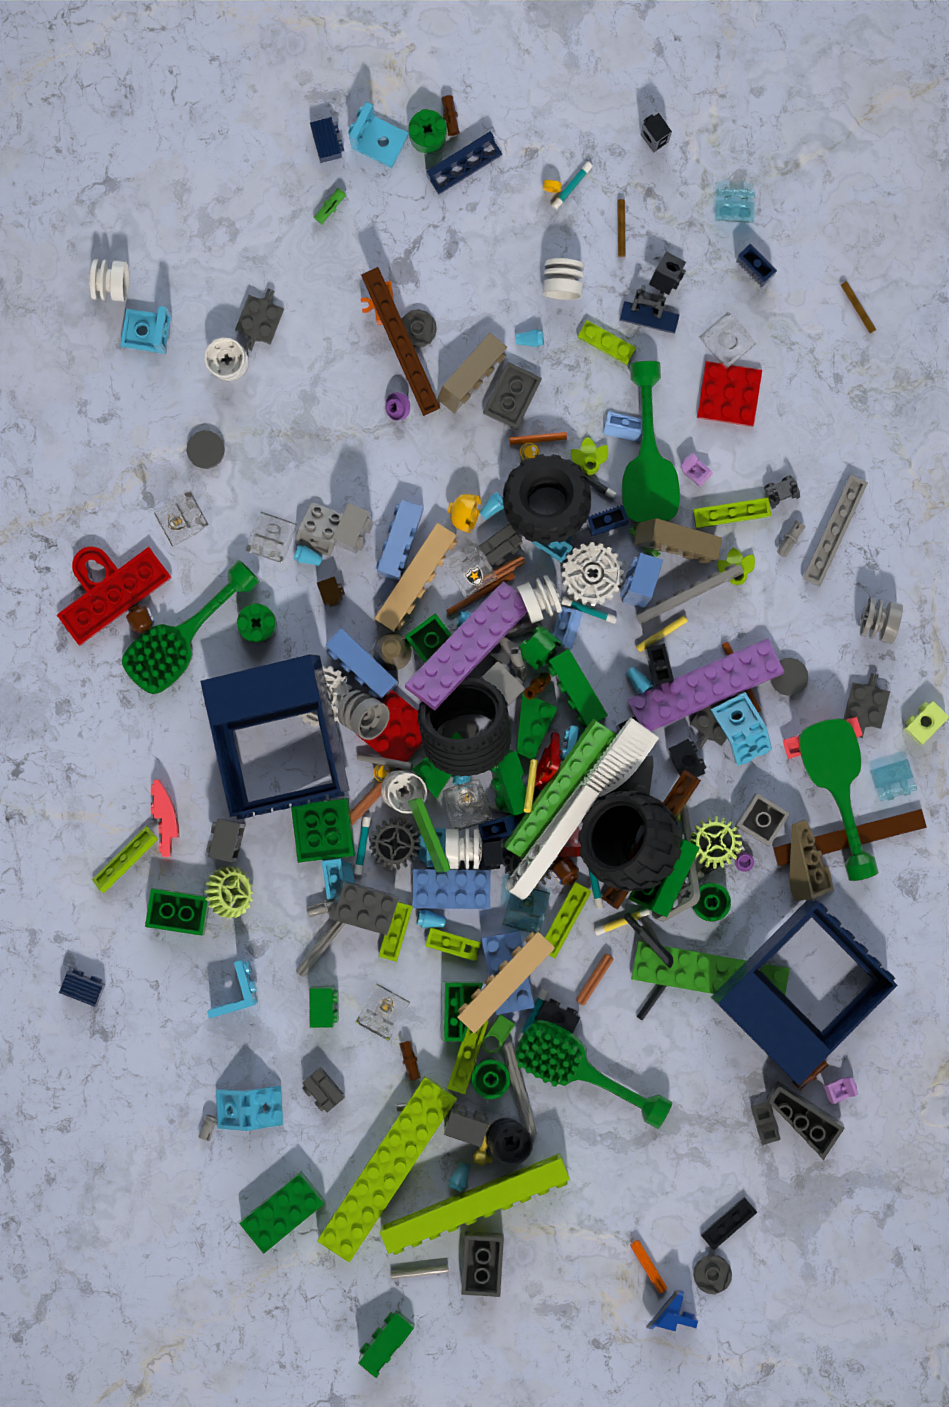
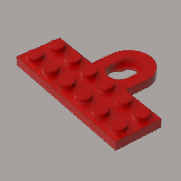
[56,546,172,646]

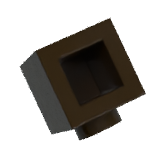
[317,576,345,607]

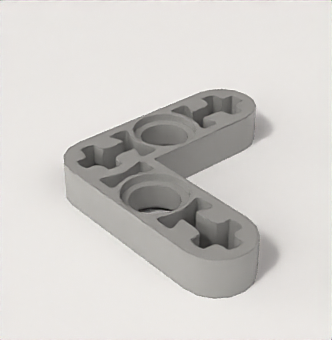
[652,860,700,922]

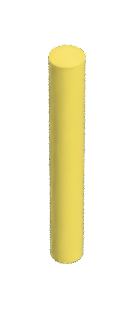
[635,615,688,653]
[524,759,538,813]

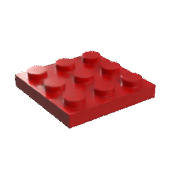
[697,361,762,427]
[356,690,423,770]

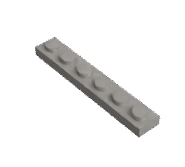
[802,475,868,587]
[636,563,744,625]

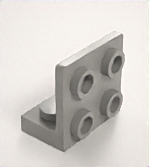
[295,502,343,557]

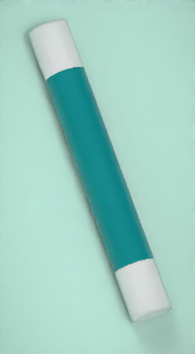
[551,161,593,210]
[561,597,617,624]
[354,817,371,875]
[588,868,603,909]
[517,988,548,1042]

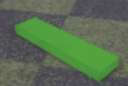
[408,798,450,873]

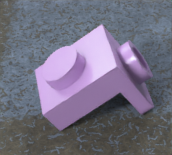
[680,453,713,487]
[824,1077,858,1104]

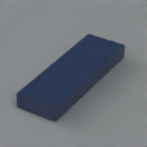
[619,301,680,334]

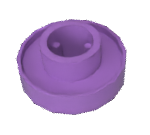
[385,392,410,421]

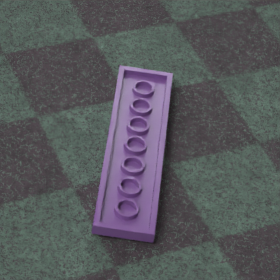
[405,581,528,710]
[628,638,784,731]

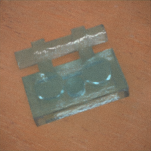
[715,187,755,223]
[870,759,917,801]

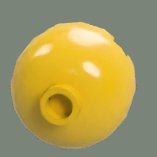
[448,494,481,533]

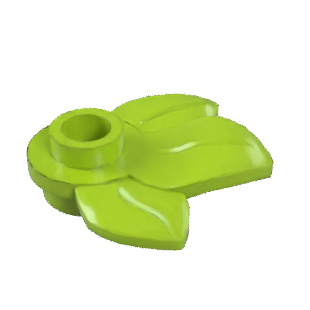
[571,437,609,475]
[717,547,755,585]

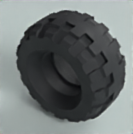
[503,454,591,545]

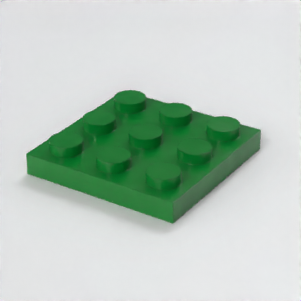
[291,798,355,863]

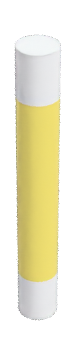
[594,908,650,936]

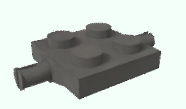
[235,288,284,351]
[844,673,890,738]
[690,694,742,749]

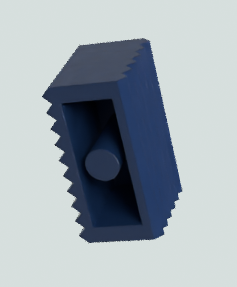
[310,117,344,163]
[736,243,777,287]
[586,505,629,537]
[478,814,522,843]
[59,969,106,1007]

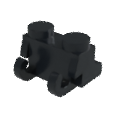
[631,285,666,319]
[764,475,800,509]

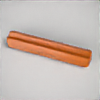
[630,1240,667,1294]

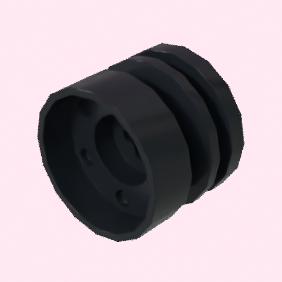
[485,1118,533,1165]

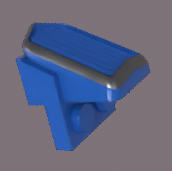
[646,1290,698,1331]

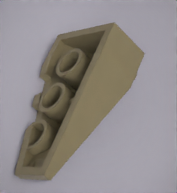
[789,820,834,901]

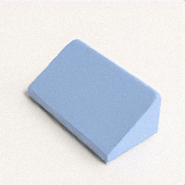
[603,411,642,442]
[552,606,582,649]

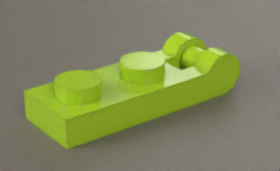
[425,928,482,961]

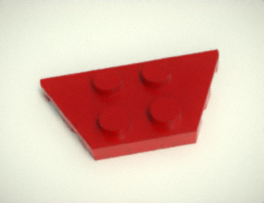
[535,731,561,790]

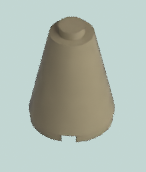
[373,633,412,671]

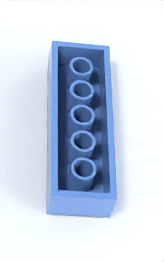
[620,553,663,608]

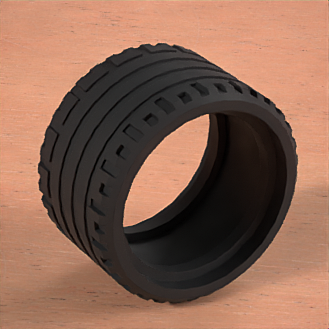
[418,677,512,776]

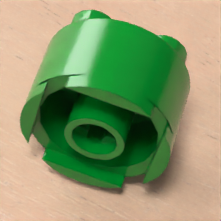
[408,109,447,153]
[237,603,277,643]
[519,625,562,671]
[691,882,731,922]
[471,1058,510,1099]

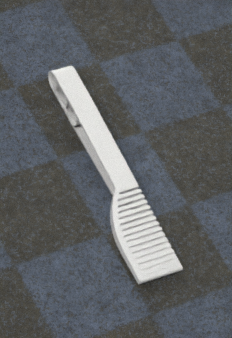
[506,718,659,900]

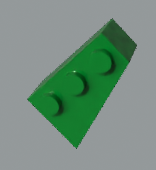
[516,692,558,760]
[412,732,464,799]
[490,749,527,815]
[441,981,483,1042]
[358,1310,415,1378]

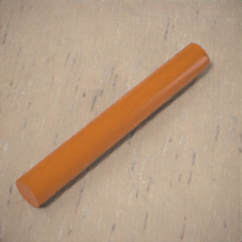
[509,432,567,445]

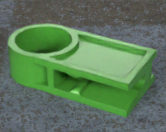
[482,1014,515,1053]

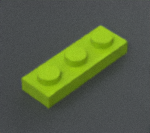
[577,320,636,365]
[378,902,413,962]

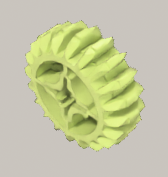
[689,816,742,869]
[204,866,254,919]

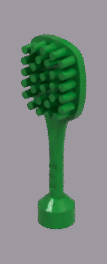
[622,361,680,523]
[122,560,260,694]
[799,718,879,881]
[516,1020,673,1129]

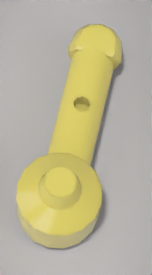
[473,1125,493,1166]

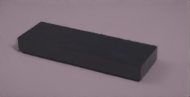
[701,1197,758,1250]

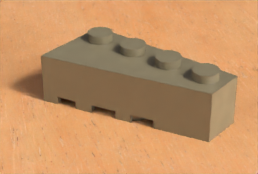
[437,333,507,414]
[634,518,722,564]

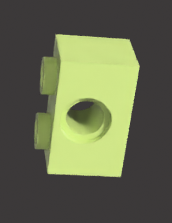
[903,701,949,745]

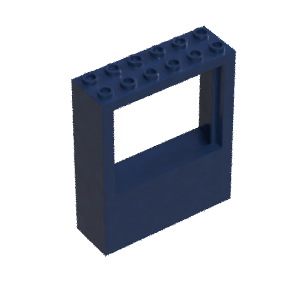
[200,654,350,820]
[711,900,898,1085]

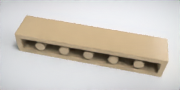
[374,523,458,632]
[457,931,555,1033]

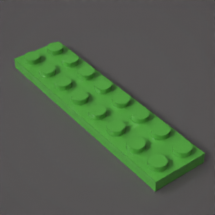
[503,719,617,858]
[631,941,790,995]

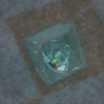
[502,888,550,933]

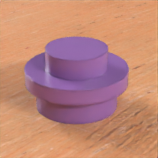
[735,852,754,872]

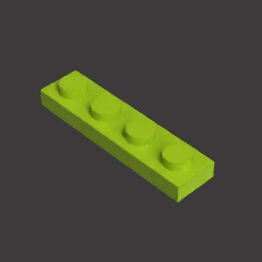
[693,497,772,529]
[92,826,158,893]
[545,882,592,959]
[447,1020,489,1095]

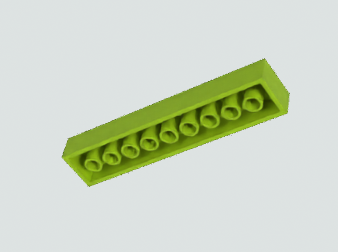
[317,1075,457,1263]
[380,1153,570,1255]

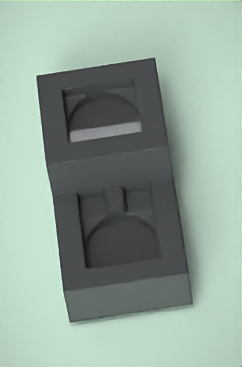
[751,1102,781,1146]

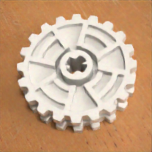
[561,542,624,606]
[298,665,354,727]

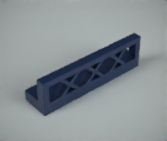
[426,131,502,195]

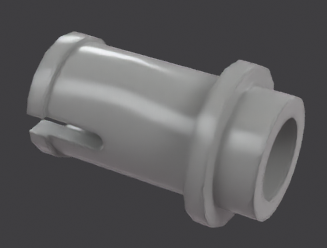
[198,1115,218,1141]

